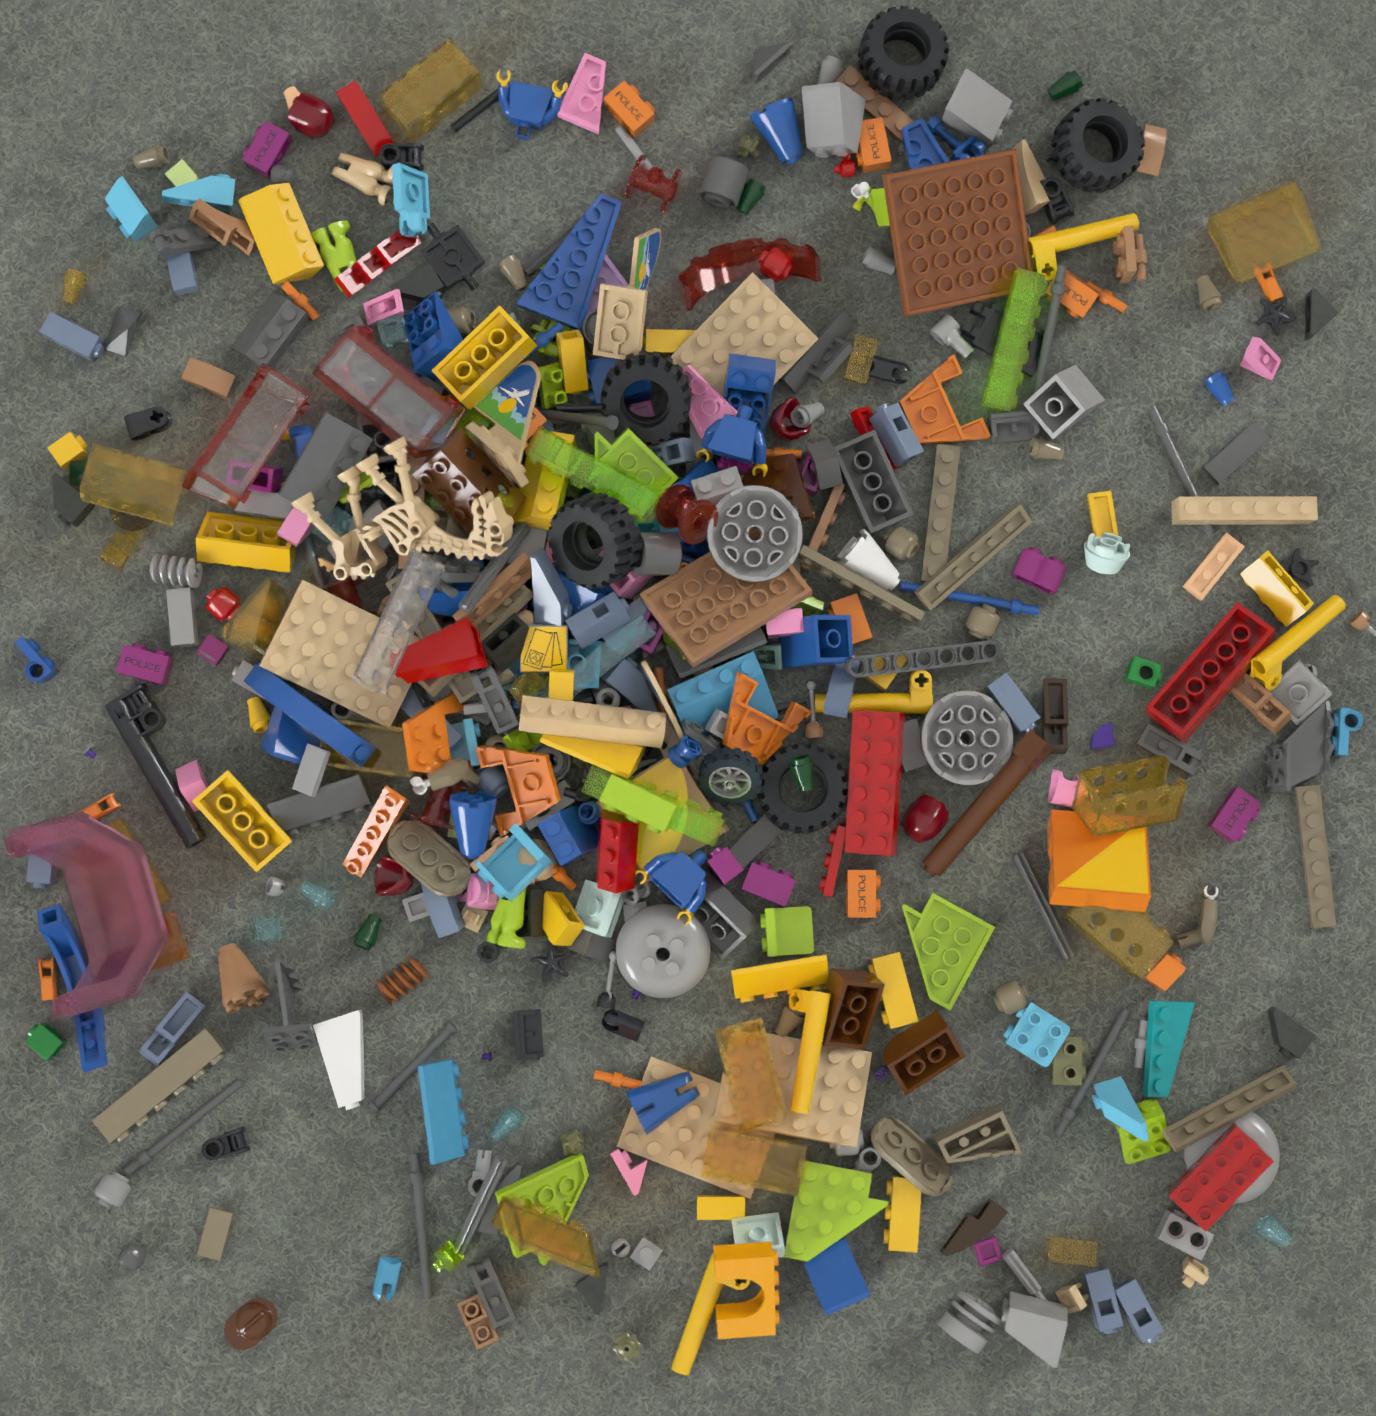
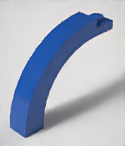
[244,662,376,767]

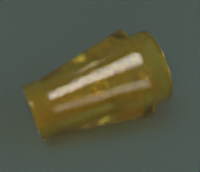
[62,268,87,304]

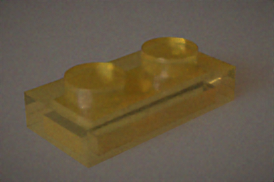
[843,334,878,386]
[1046,1236,1098,1267]

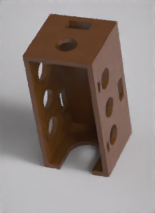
[412,428,526,535]

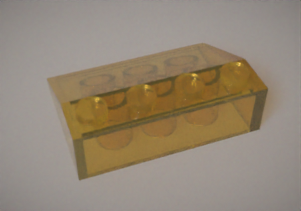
[1206,180,1321,285]
[223,577,287,658]
[490,1196,600,1278]

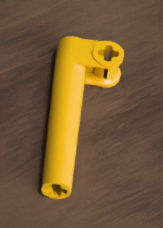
[1028,213,1139,280]
[1250,595,1346,691]
[814,670,933,714]
[789,989,831,1114]
[671,1253,751,1376]

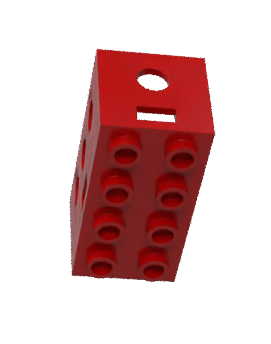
[1168,1122,1274,1232]

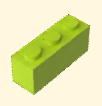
[599,774,680,834]

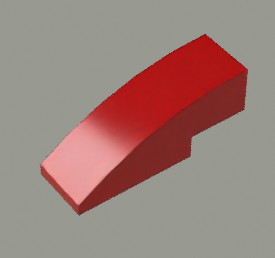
[336,80,394,157]

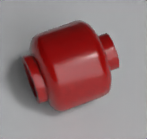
[758,248,794,283]
[206,587,241,621]

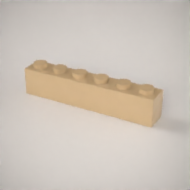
[1171,496,1318,525]
[518,695,667,748]

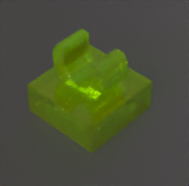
[432,1240,464,1273]

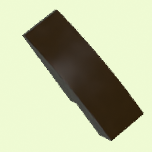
[1041,678,1069,754]
[940,1198,1008,1257]

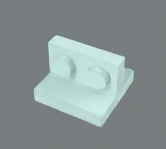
[575,879,624,938]
[731,1212,785,1258]

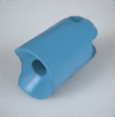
[373,1257,402,1302]

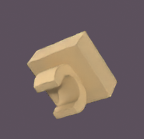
[461,902,488,933]
[1182,1255,1209,1288]
[1055,1283,1089,1313]

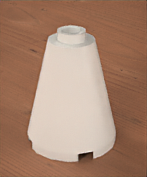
[835,529,900,590]

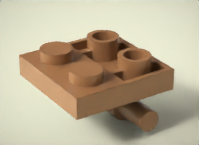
[1112,226,1147,284]

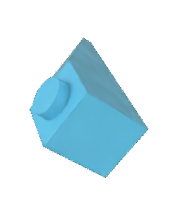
[161,174,235,212]
[1092,1076,1149,1142]

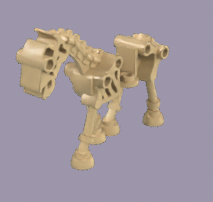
[291,436,514,580]

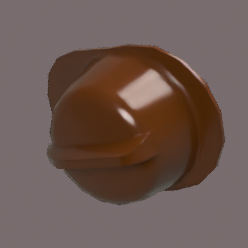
[224,1298,278,1350]

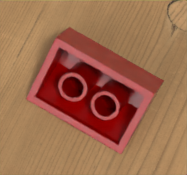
[595,809,639,894]

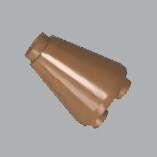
[218,943,269,1014]

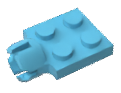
[392,163,430,237]

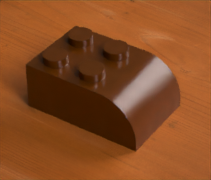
[822,968,885,1050]
[883,1010,966,1096]

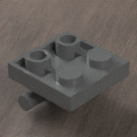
[422,552,484,598]

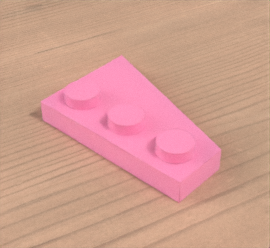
[557,53,606,135]
[683,365,737,439]

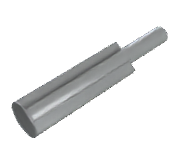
[1001,1248,1047,1300]

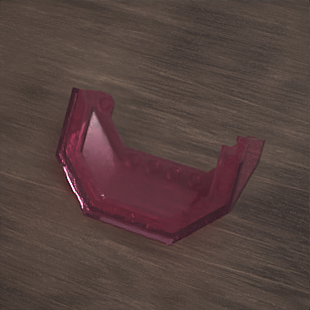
[3,811,169,1022]

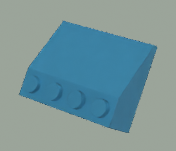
[665,651,779,742]
[418,1059,470,1165]

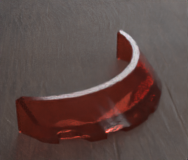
[678,238,821,312]

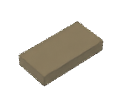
[197,1207,234,1261]

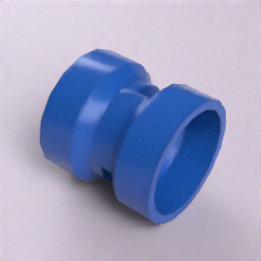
[668,735,701,768]

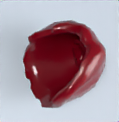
[288,93,335,138]
[769,397,812,441]
[902,794,948,843]
[375,855,414,896]

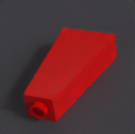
[392,617,488,684]

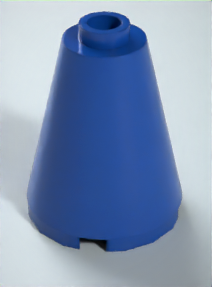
[750,97,803,165]
[449,791,497,859]

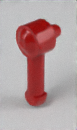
[834,153,857,178]

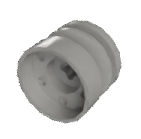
[937,1289,1002,1354]

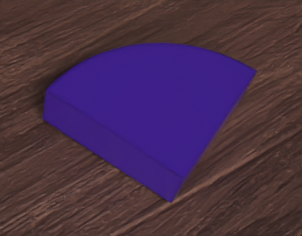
[1090,722,1115,749]

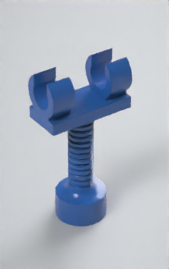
[926,115,985,161]

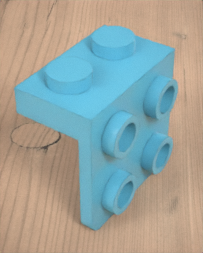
[450,718,481,768]
[1003,1002,1070,1067]

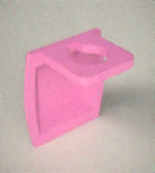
[457,873,499,910]

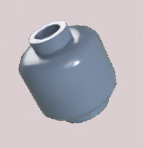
[476,765,510,799]

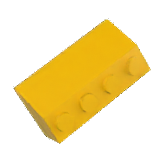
[238,183,324,284]
[432,305,537,410]
[512,431,577,531]
[196,511,296,572]
[540,734,646,779]
[192,770,292,872]
[730,955,829,1002]

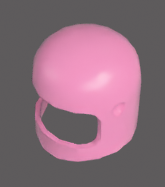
[1048,769,1088,808]

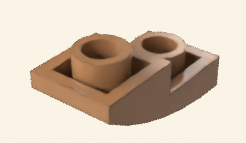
[1136,124,1167,176]
[180,358,235,398]
[457,1294,500,1350]

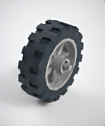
[698,747,762,806]

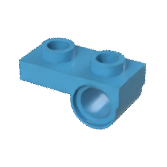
[1330,708,1363,757]

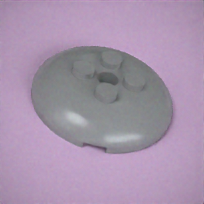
[707,485,802,582]
[921,691,1013,785]
[616,904,710,998]
[1184,1112,1280,1204]

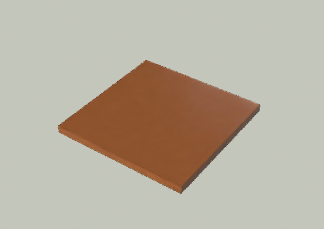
[882,149,1035,316]

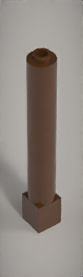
[922,730,1053,877]

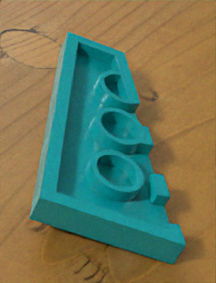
[1143,1000,1195,1097]

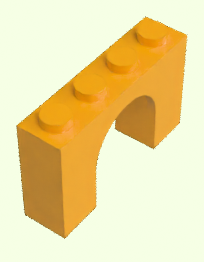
[713,1241,780,1339]

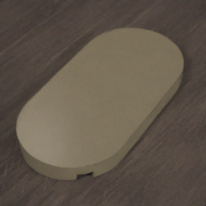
[387,820,471,897]
[871,1117,953,1196]

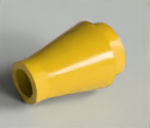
[247,697,271,733]

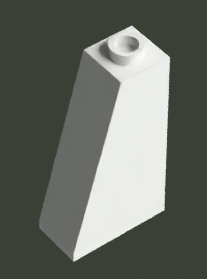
[313,1009,365,1110]

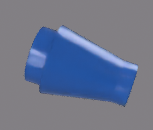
[1204,370,1235,406]
[578,801,600,826]

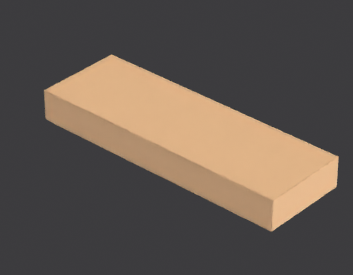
[1182,532,1245,601]

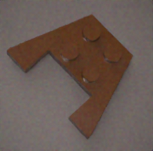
[742,453,815,521]

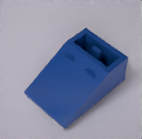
[404,291,463,380]
[723,353,776,435]

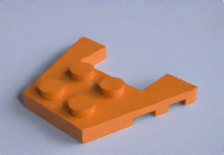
[899,354,991,445]
[722,672,812,765]
[402,691,473,781]
[475,745,561,836]

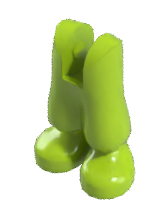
[311,220,356,292]
[486,888,526,949]

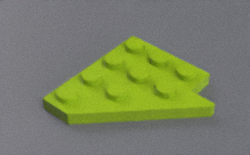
[594,427,678,520]
[901,893,995,1011]
[495,1152,589,1266]
[784,1160,888,1262]

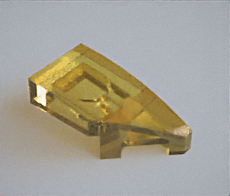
[100,526,142,570]
[508,671,549,707]

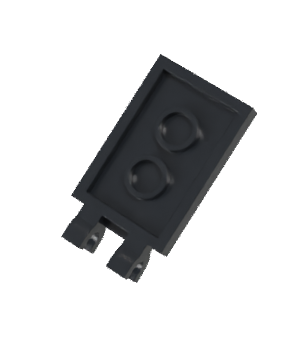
[959,301,1054,378]

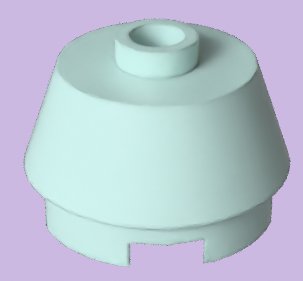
[1084,532,1130,574]

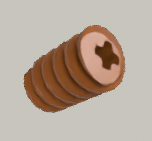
[376,956,430,1006]

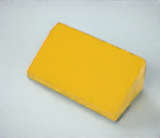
[697,1195,745,1220]

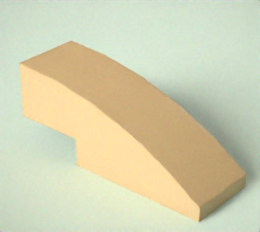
[1012,139,1050,215]

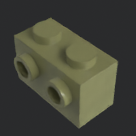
[1050,1036,1086,1085]

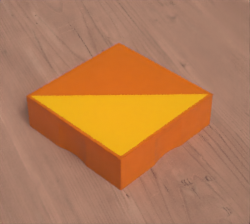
[1047,810,1151,912]

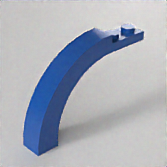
[37,904,108,1072]

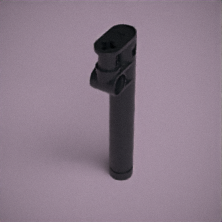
[105,683,207,849]

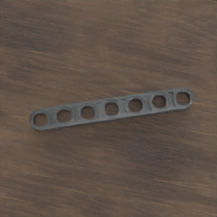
[845,640,1001,677]

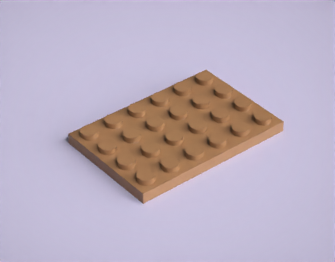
[640,528,812,668]

